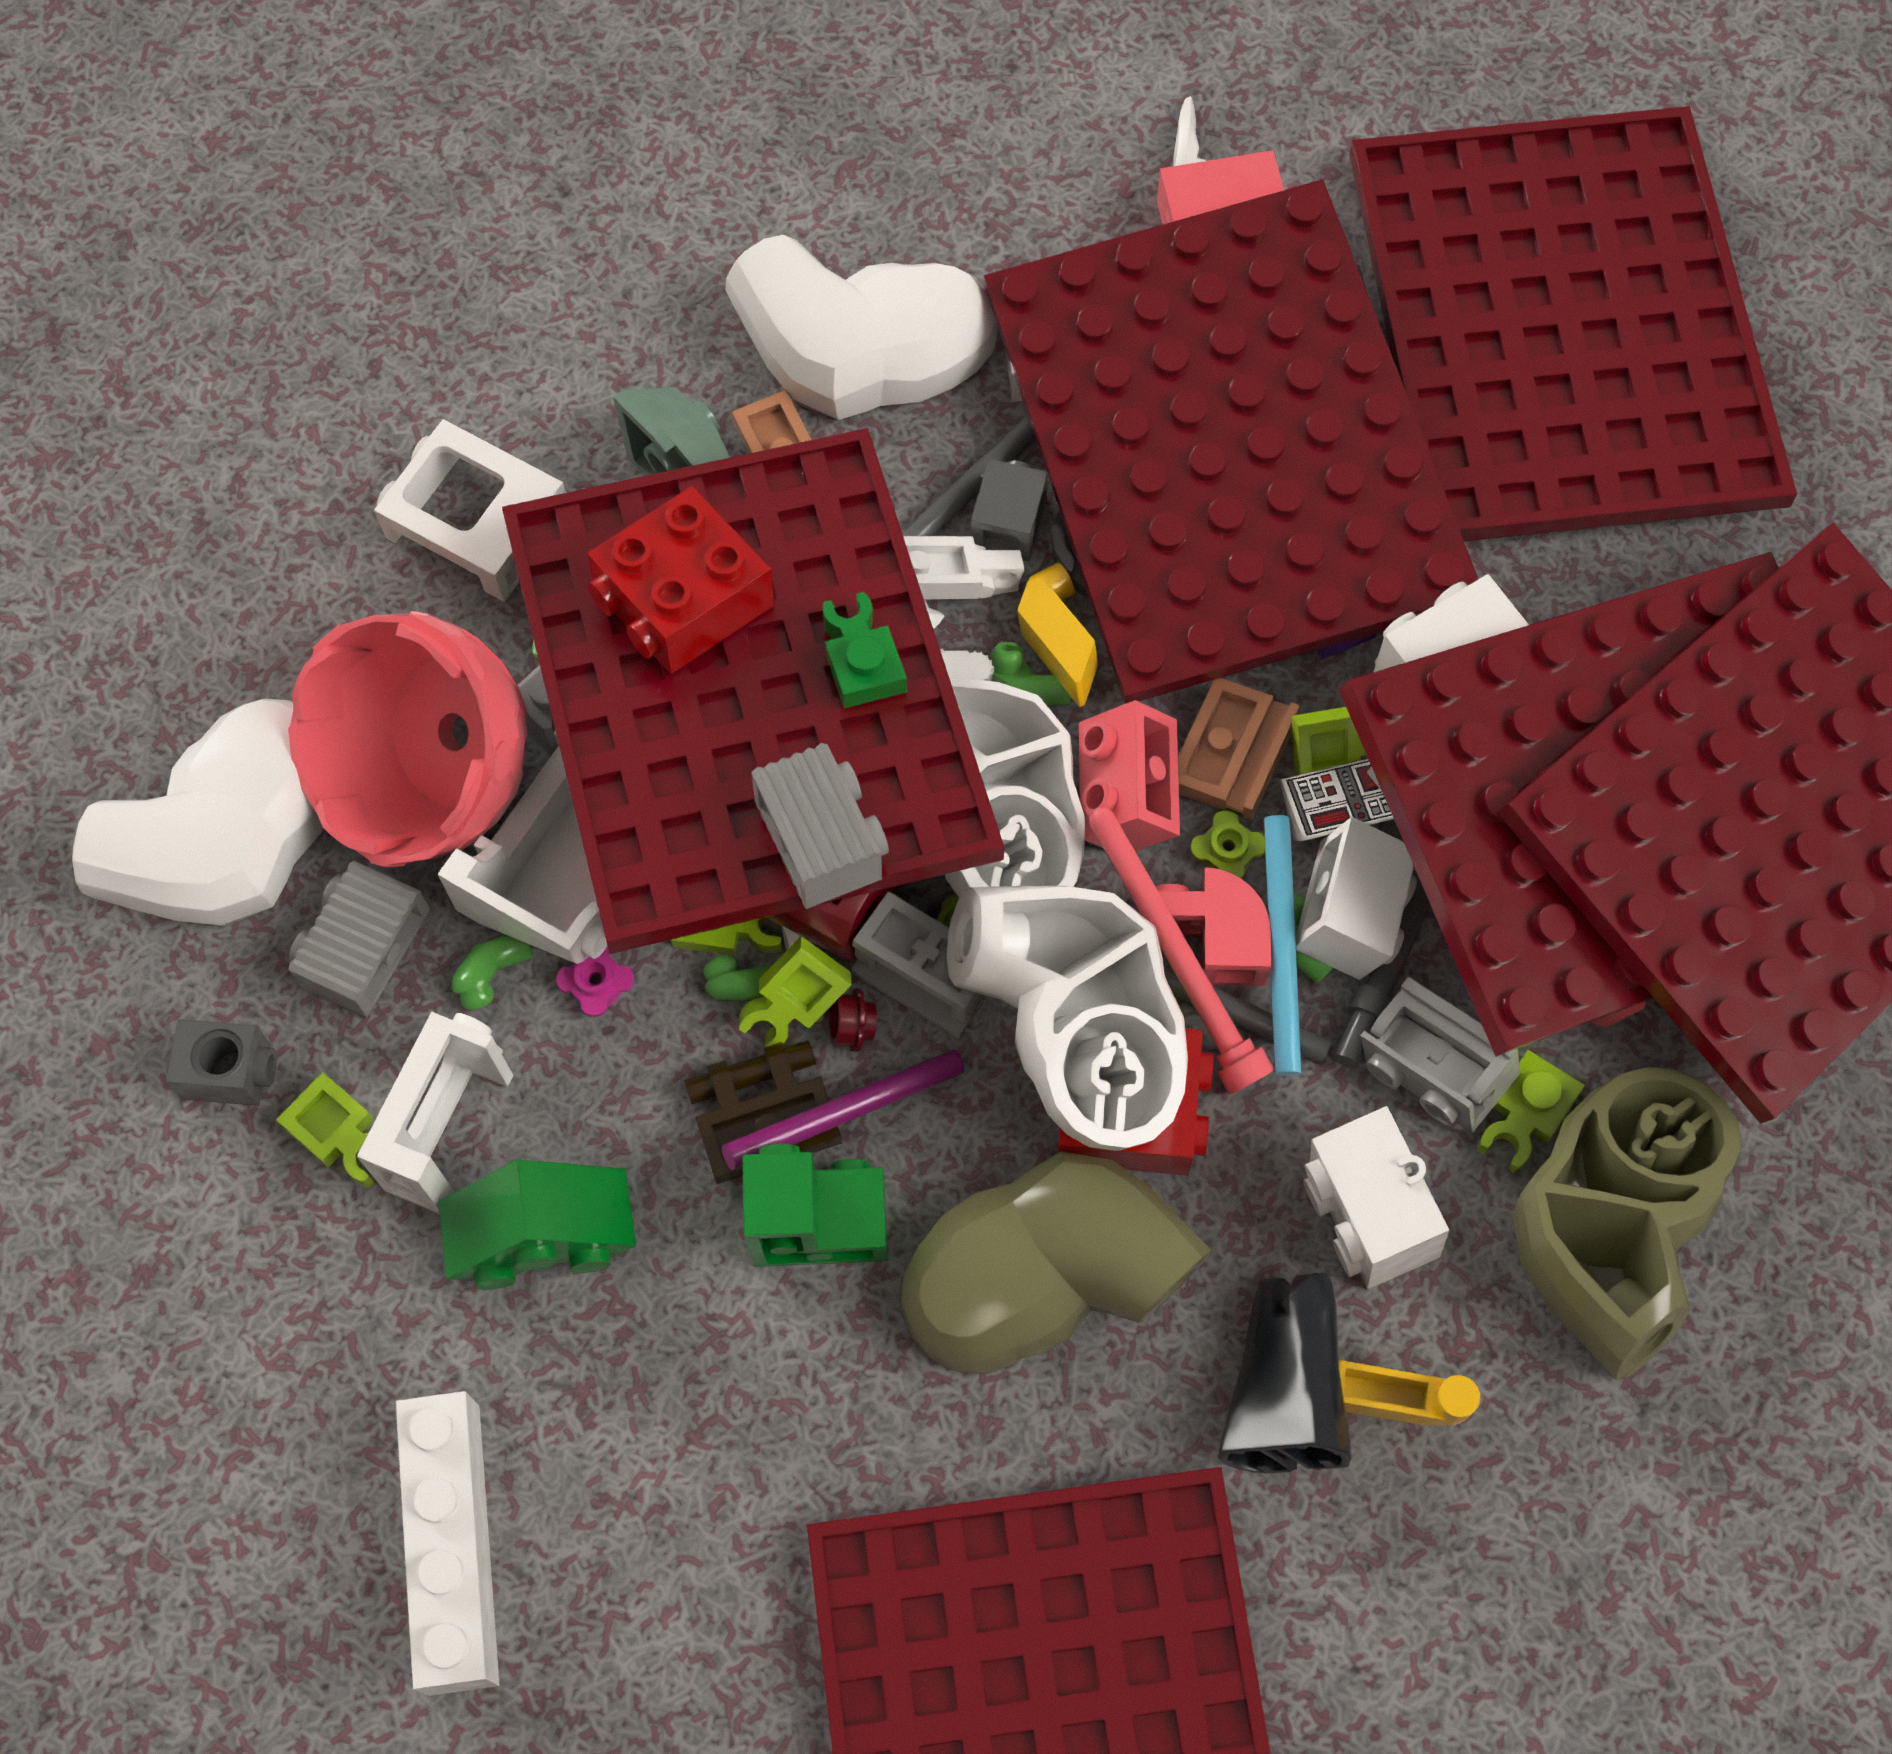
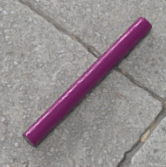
[722,1049,964,1170]

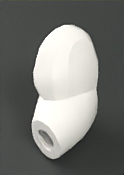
[725,235,998,420]
[945,677,1085,898]
[72,699,323,926]
[946,886,1188,1151]

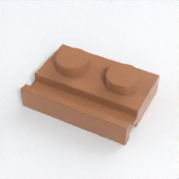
[1178,678,1300,821]

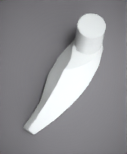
[1173,96,1207,166]

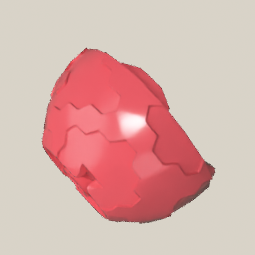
[288,611,528,867]

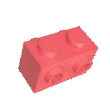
[1078,700,1180,851]

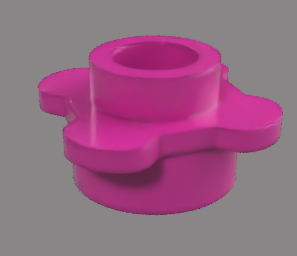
[556,947,634,1017]

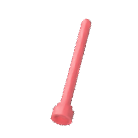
[1089,807,1275,1095]

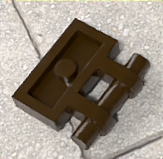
[684,1040,842,1184]

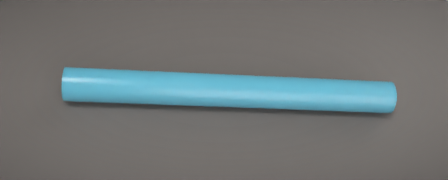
[1264,815,1301,1076]

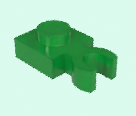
[823,592,907,709]

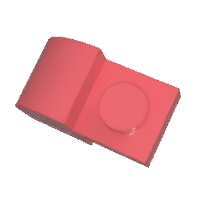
[1137,868,1271,986]

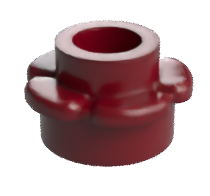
[829,988,877,1052]

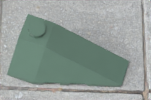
[613,387,730,476]

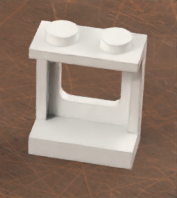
[374,419,566,602]
[357,1012,513,1214]

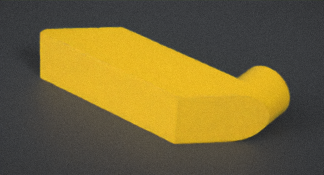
[1017,562,1098,707]
[1338,1360,1480,1426]

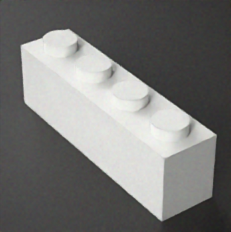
[396,1391,499,1696]

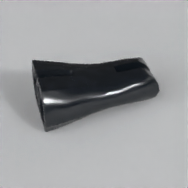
[1218,1273,1352,1474]

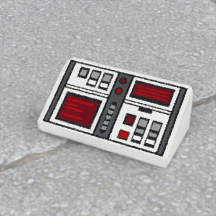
[1280,759,1394,841]

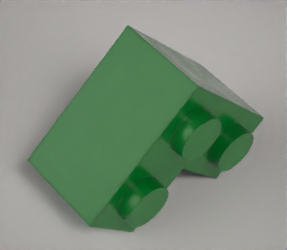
[743,1144,888,1267]
[438,1159,636,1290]

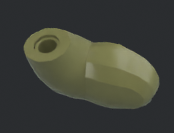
[1513,1066,1741,1380]
[900,1151,1212,1374]

